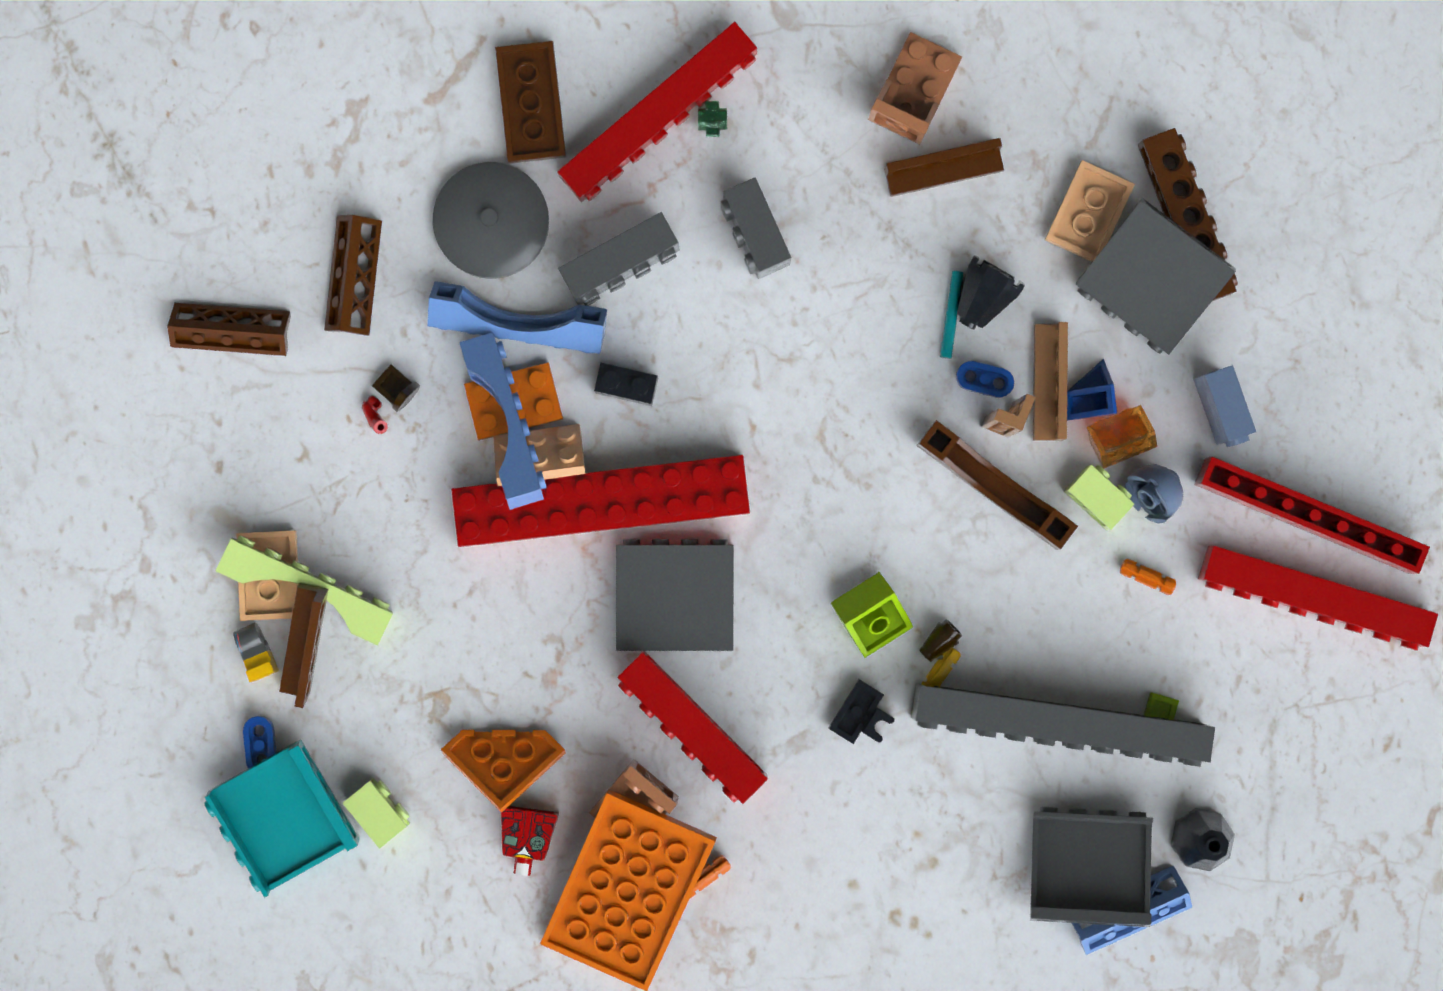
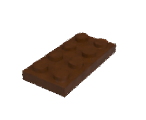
[495,41,566,164]

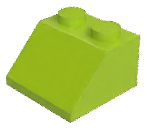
[831,571,913,658]

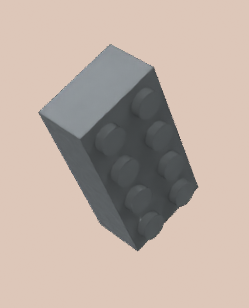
[558,212,680,306]

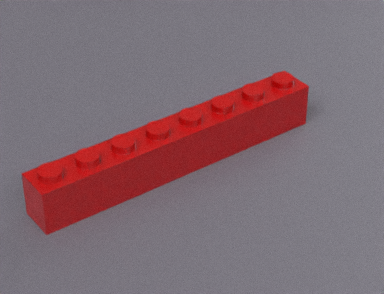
[557,22,757,202]
[1194,457,1430,574]
[1198,546,1438,651]

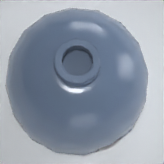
[1124,464,1183,524]

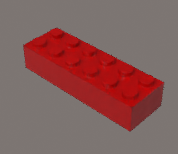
[617,651,768,804]

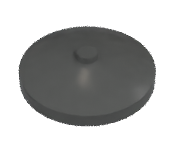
[433,162,549,279]

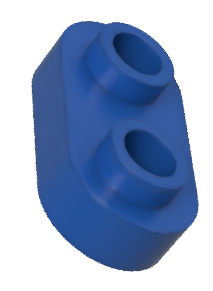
[956,361,1014,398]
[243,716,277,768]

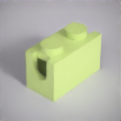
[1064,465,1134,530]
[343,778,410,849]

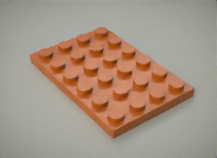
[540,789,717,991]

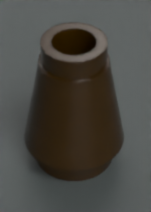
[919,619,962,662]

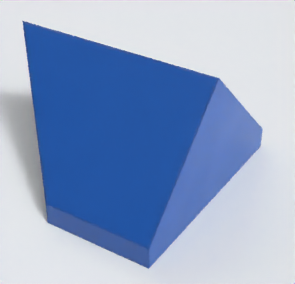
[1067,359,1117,421]

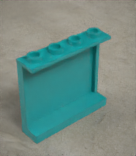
[204,739,360,898]

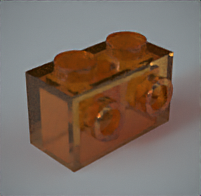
[1087,405,1158,469]

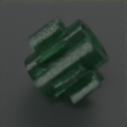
[698,101,727,137]

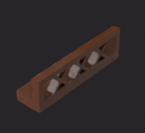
[884,138,1004,197]
[324,215,382,336]
[167,302,291,356]
[279,583,329,708]

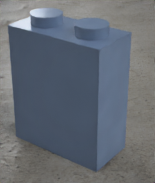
[1193,365,1256,448]

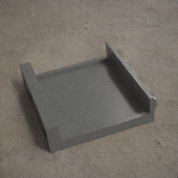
[1076,198,1236,355]
[616,539,734,651]
[1030,807,1153,927]

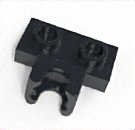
[828,679,895,744]

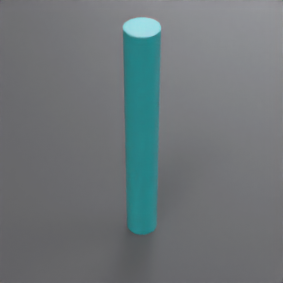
[940,271,964,359]

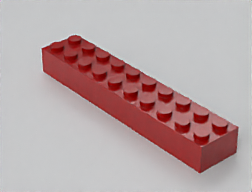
[451,455,750,547]

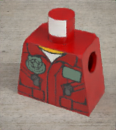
[501,806,559,876]

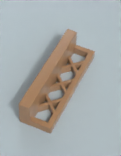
[1033,322,1068,441]
[981,394,1036,438]

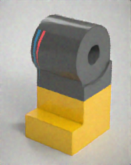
[233,623,279,682]

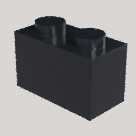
[594,363,659,406]

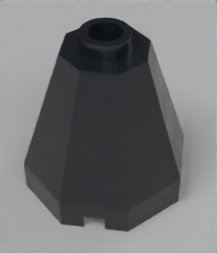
[957,255,1025,330]
[1171,808,1235,871]

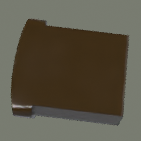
[372,364,420,412]

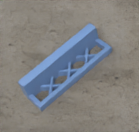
[1072,865,1192,955]

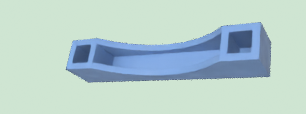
[427,281,607,354]
[459,332,547,510]

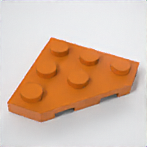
[441,730,566,813]

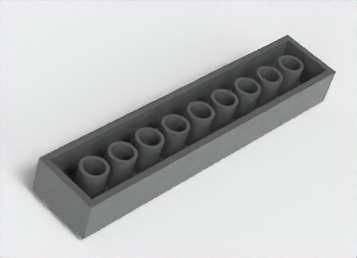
[911,683,1215,767]

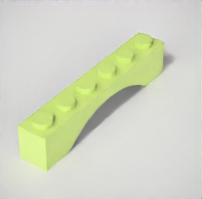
[215,535,393,646]

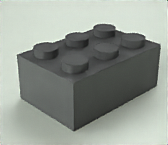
[720,177,792,279]

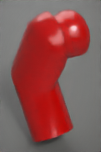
[361,395,388,434]

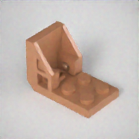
[868,32,962,145]
[589,759,679,818]

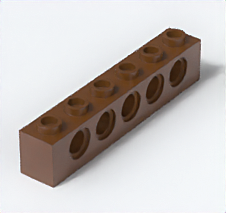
[1138,128,1238,301]

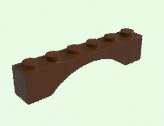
[916,420,1078,550]

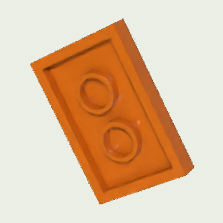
[464,362,563,441]

